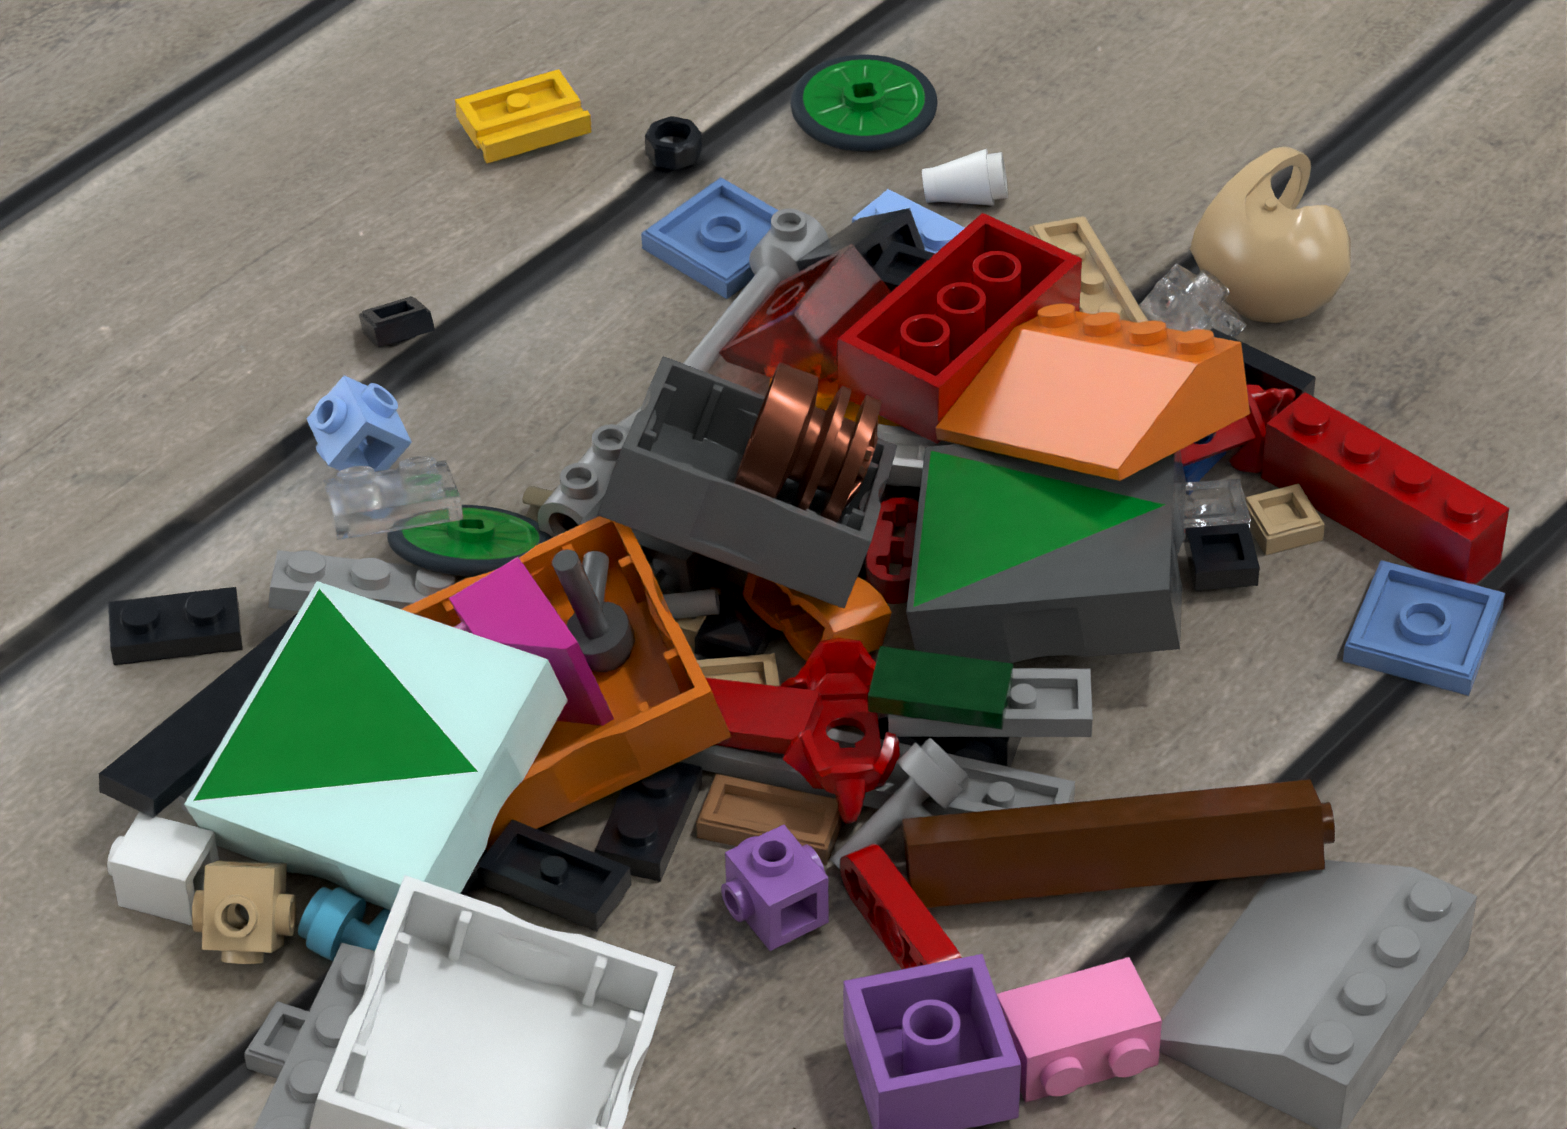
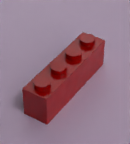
[1261,392,1509,585]

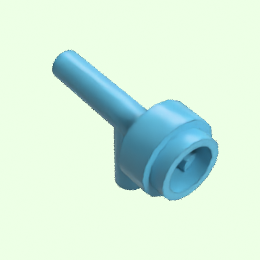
[298,887,391,961]

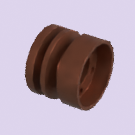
[734,362,881,522]

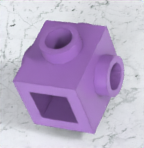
[721,824,829,951]

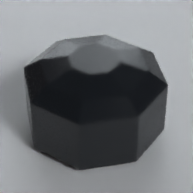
[645,116,702,170]

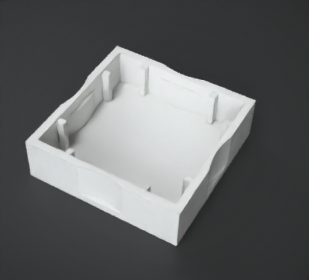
[309,875,675,1129]

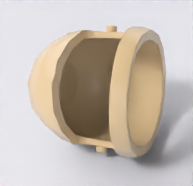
[1190,147,1351,323]

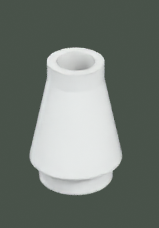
[922,148,1008,206]

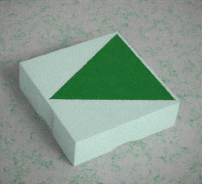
[184,581,568,910]

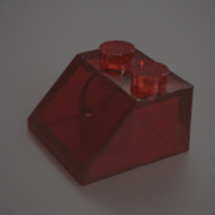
[719,244,891,383]

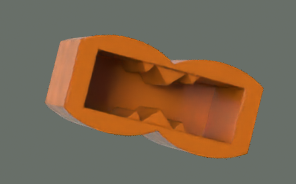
[743,572,892,661]

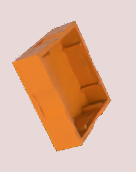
[401,516,732,851]

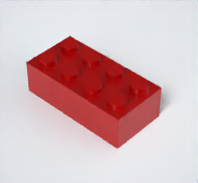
[838,213,1082,444]

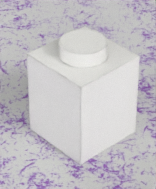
[107,812,219,925]

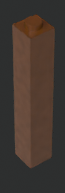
[902,779,1335,908]

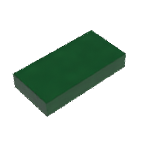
[868,646,1013,730]

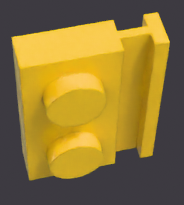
[455,69,592,164]

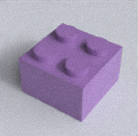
[843,954,1021,1129]

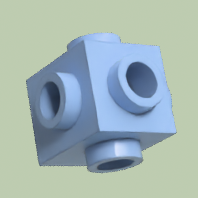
[306,375,412,486]

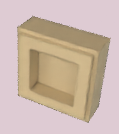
[1240,484,1325,555]

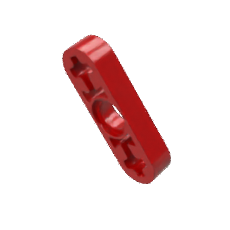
[840,843,962,969]

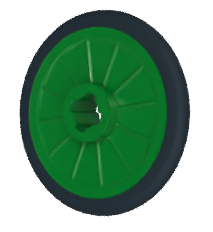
[791,54,938,151]
[387,505,552,577]

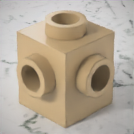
[192,860,296,964]

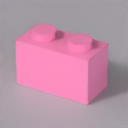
[997,957,1162,1103]

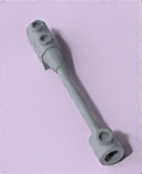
[538,209,829,538]

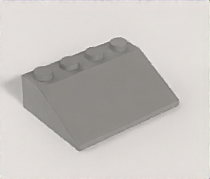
[1159,860,1477,1129]

